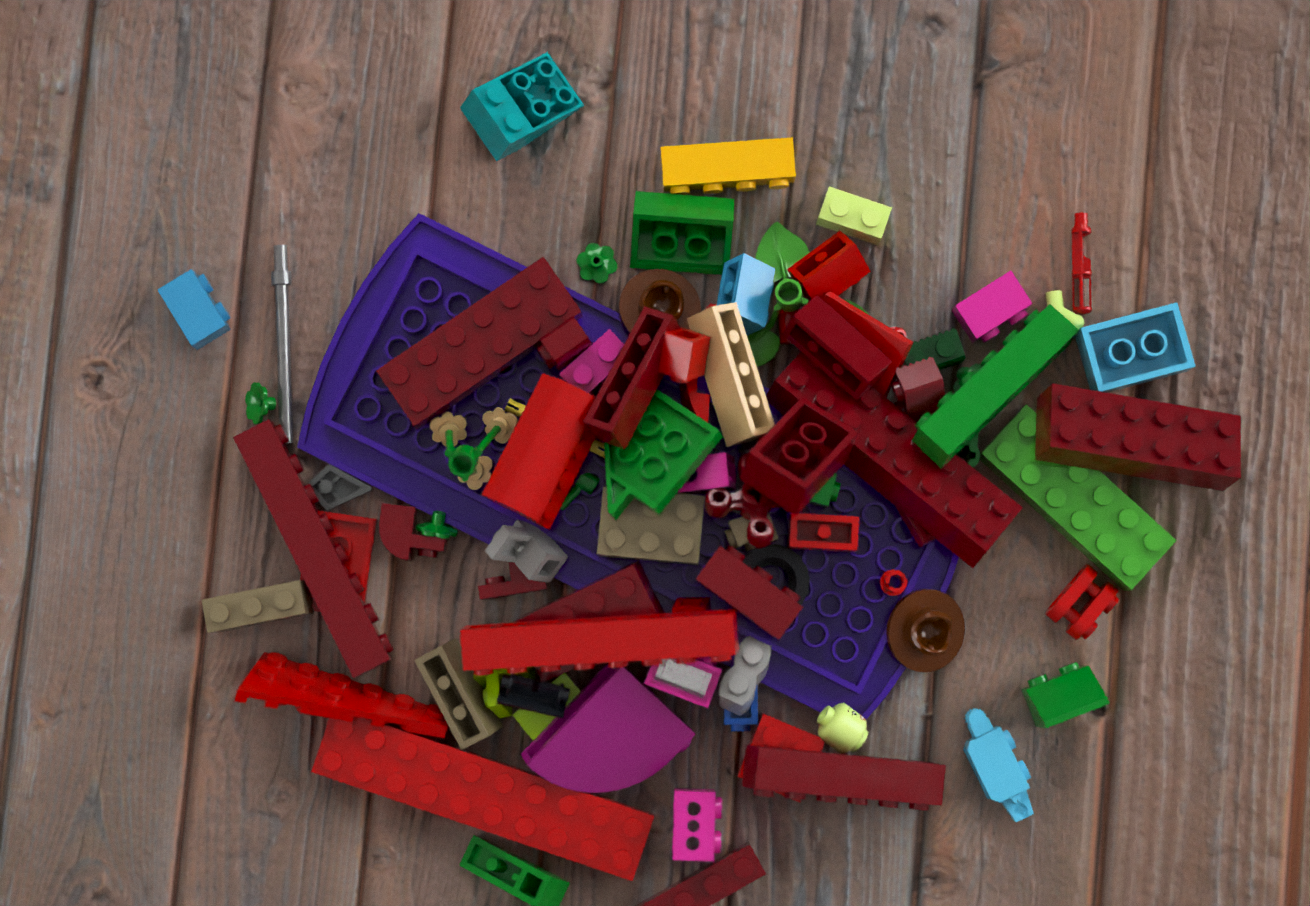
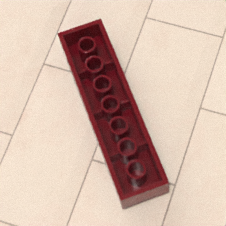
[766,351,1023,569]

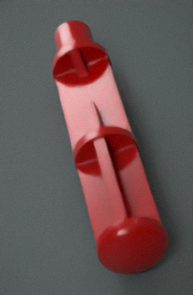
[1071,212,1092,315]

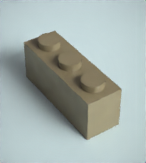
[201,580,315,633]
[414,638,503,750]

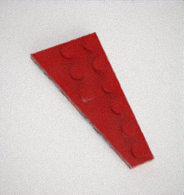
[234,652,450,738]

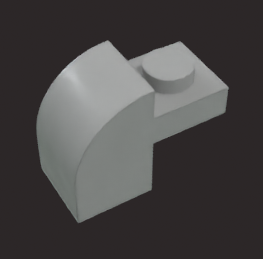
[485,520,568,582]

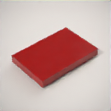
[823,292,913,397]
[300,510,378,612]

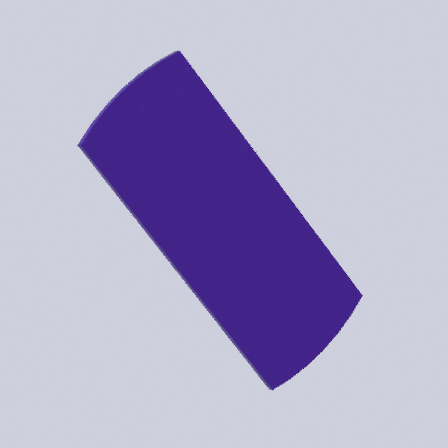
[297,213,959,720]

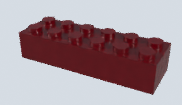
[376,256,583,430]
[1035,383,1241,491]

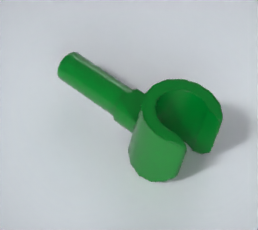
[560,473,599,511]

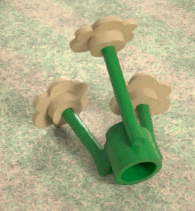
[430,407,517,490]

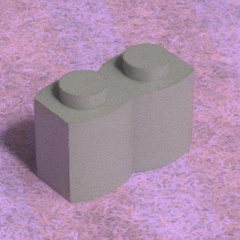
[719,636,771,716]

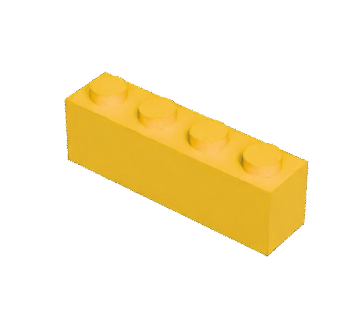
[660,137,796,195]

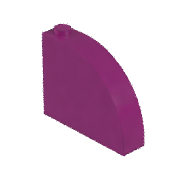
[520,663,696,793]

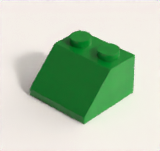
[1021,662,1110,728]

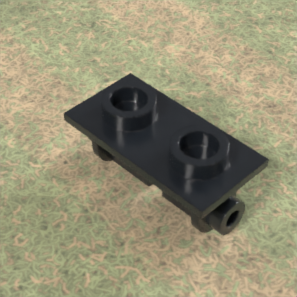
[496,674,570,718]

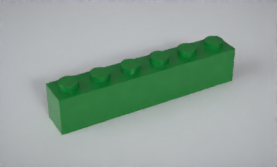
[912,304,1079,469]

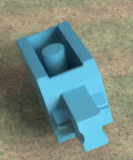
[963,708,1034,822]

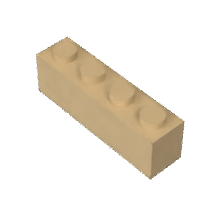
[687,302,775,447]

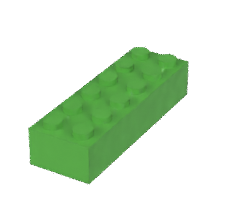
[980,404,1177,591]

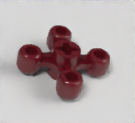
[705,453,791,548]

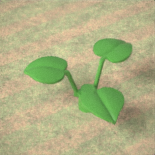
[747,222,869,367]

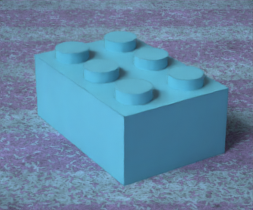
[1075,302,1196,393]

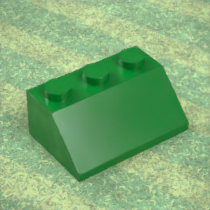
[630,191,735,275]

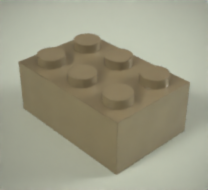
[597,487,705,565]

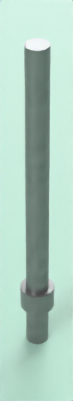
[271,245,293,444]

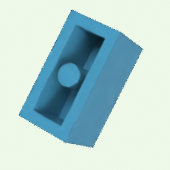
[716,253,775,335]
[157,269,231,350]

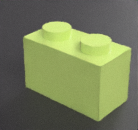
[816,186,892,245]

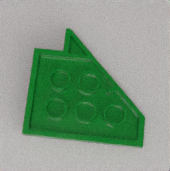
[604,389,723,520]

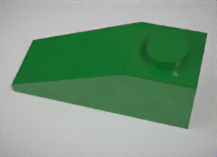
[459,835,570,906]

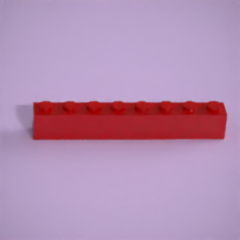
[460,609,739,676]

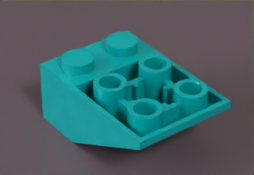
[460,52,584,161]

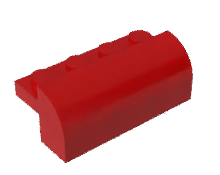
[481,373,596,530]

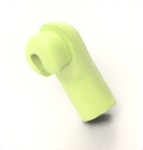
[1045,290,1084,329]

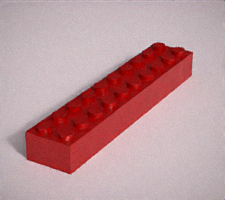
[311,716,654,881]

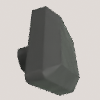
[306,464,373,511]

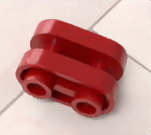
[1045,563,1119,640]

